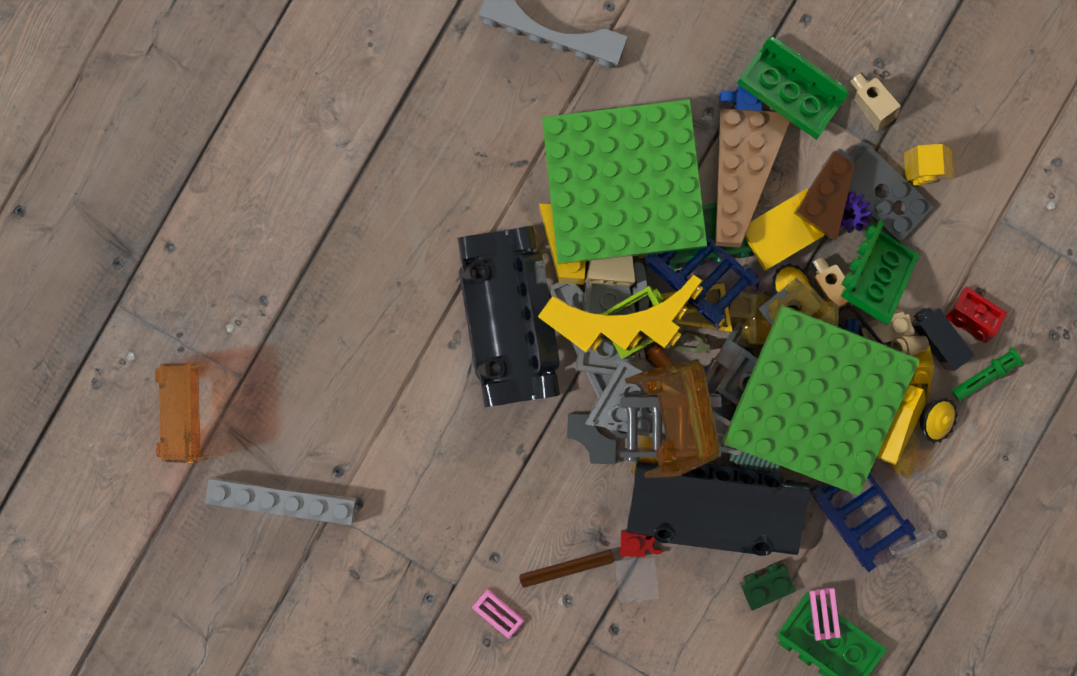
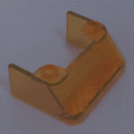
[625,361,719,478]
[155,362,209,463]

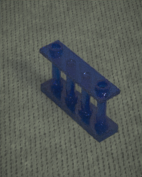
[645,234,759,329]
[809,468,916,573]

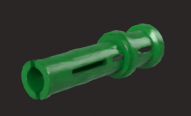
[951,347,1024,402]

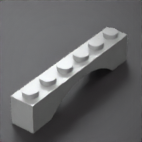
[479,0,628,69]
[205,477,357,525]

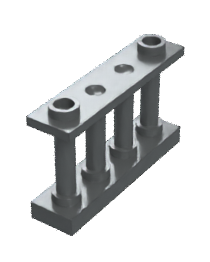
[619,394,721,461]

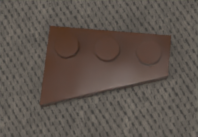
[794,151,855,241]

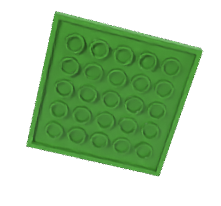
[542,99,707,265]
[722,305,920,495]

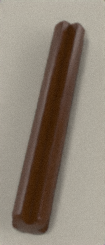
[519,550,614,588]

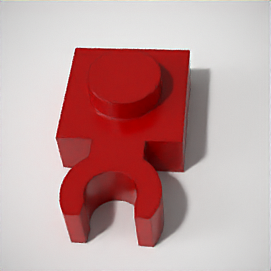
[620,531,662,557]

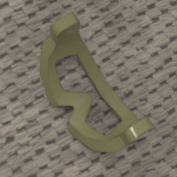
[663,331,710,353]

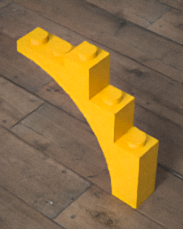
[538,275,703,352]

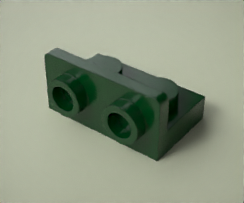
[739,562,796,611]

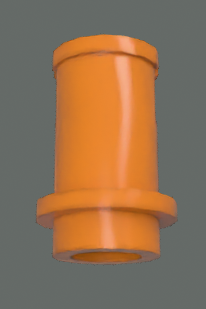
[645,343,675,376]

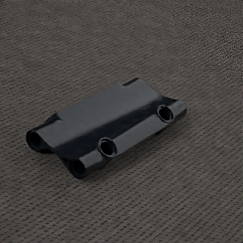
[457,226,560,408]
[627,459,809,556]

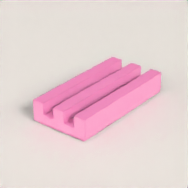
[472,588,525,639]
[809,588,840,641]

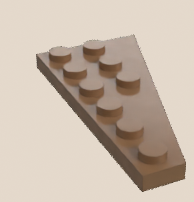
[716,109,790,247]

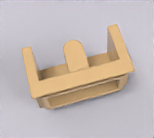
[860,308,915,343]

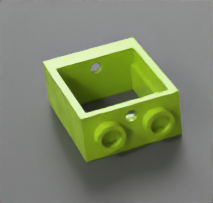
[600,286,677,359]

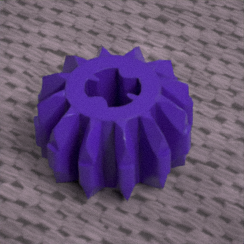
[839,191,873,233]

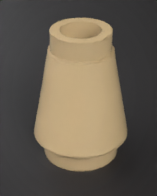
[890,335,929,356]

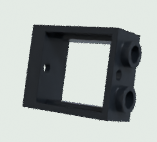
[911,307,975,371]

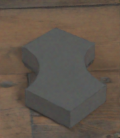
[567,414,616,464]

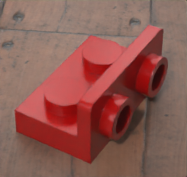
[946,286,1007,343]

